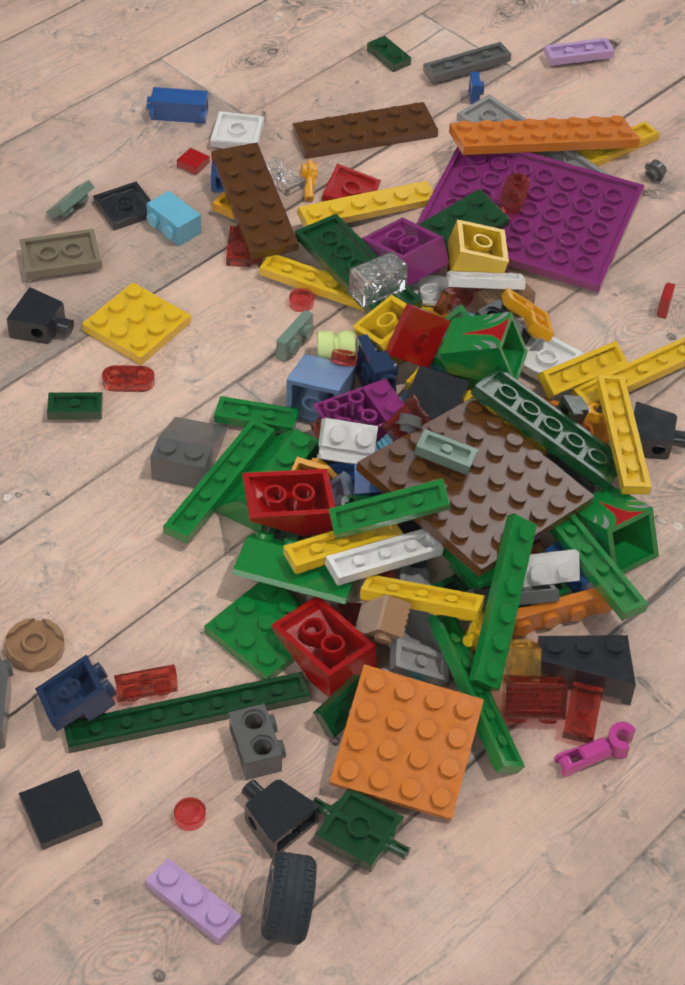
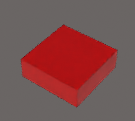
[177,147,210,175]
[657,282,676,319]

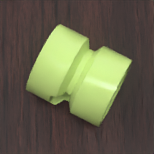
[317,330,355,363]

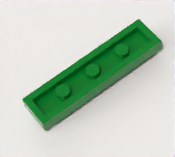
[329,478,451,539]

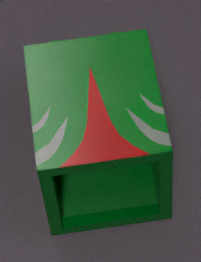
[439,312,528,381]
[575,485,659,573]

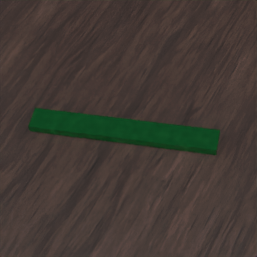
[64,671,311,753]

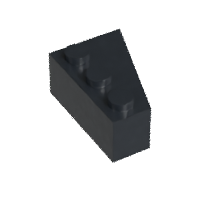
[534,635,636,705]

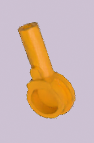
[300,159,318,202]

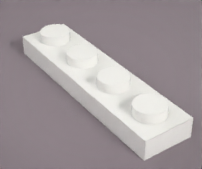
[325,529,444,586]

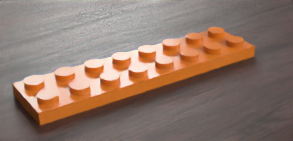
[448,115,640,155]

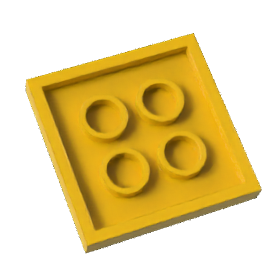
[82,282,192,365]

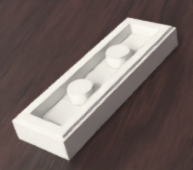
[446,271,526,290]

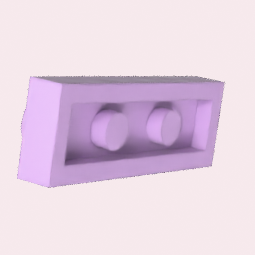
[544,38,614,66]
[145,858,242,945]

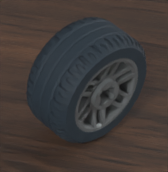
[261,851,317,945]

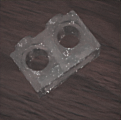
[349,251,408,307]

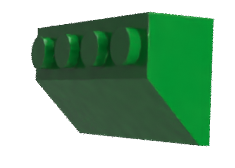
[214,429,320,532]
[232,531,360,604]

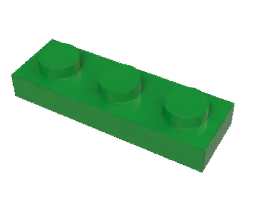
[214,396,299,434]

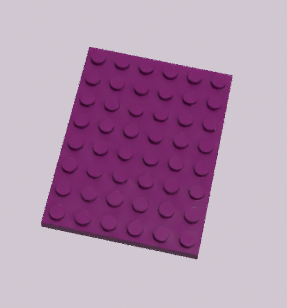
[417,146,644,293]

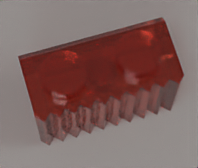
[501,675,568,724]

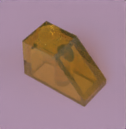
[505,639,541,690]

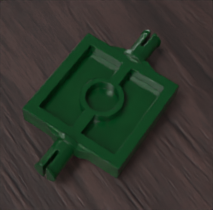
[312,789,411,872]

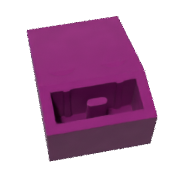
[313,379,412,442]

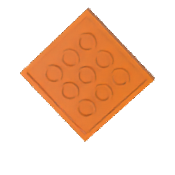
[329,664,484,821]

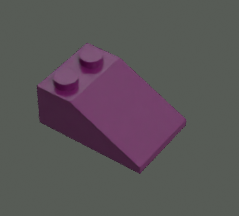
[362,217,449,285]

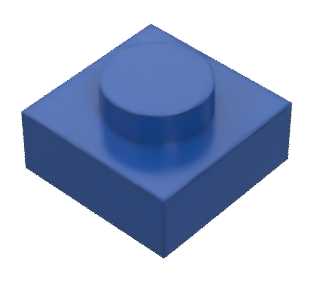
[468,72,484,104]

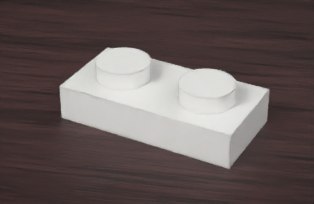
[523,549,580,587]

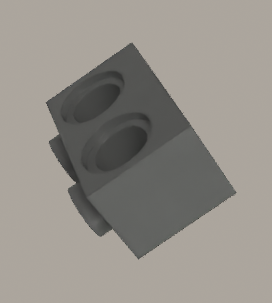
[229,704,286,780]

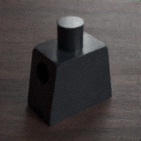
[7,287,74,344]
[634,402,685,460]
[241,780,319,858]

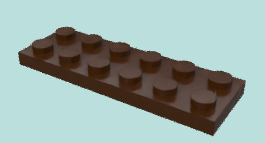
[292,102,438,159]
[211,142,299,260]

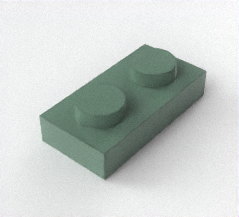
[46,180,95,220]
[276,310,315,362]
[414,429,478,475]

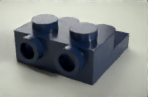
[355,334,398,392]
[35,654,117,731]

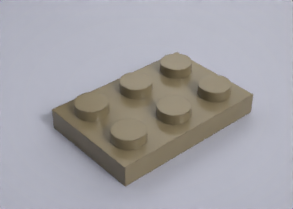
[19,229,102,280]

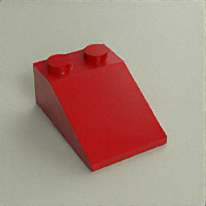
[242,469,335,536]
[271,597,377,698]

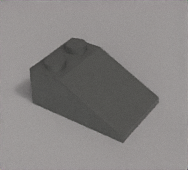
[150,417,227,488]

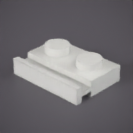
[317,418,378,464]

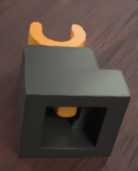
[557,395,604,425]

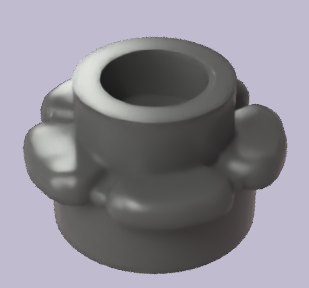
[645,159,667,181]
[396,413,423,433]

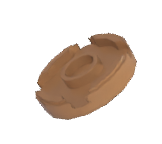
[4,618,65,672]

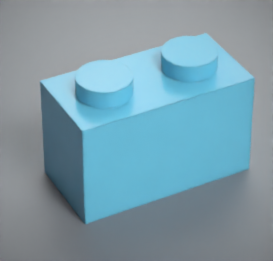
[146,191,202,246]

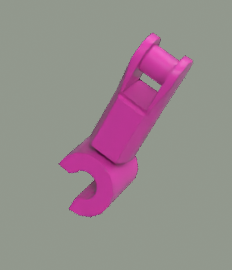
[554,721,636,777]

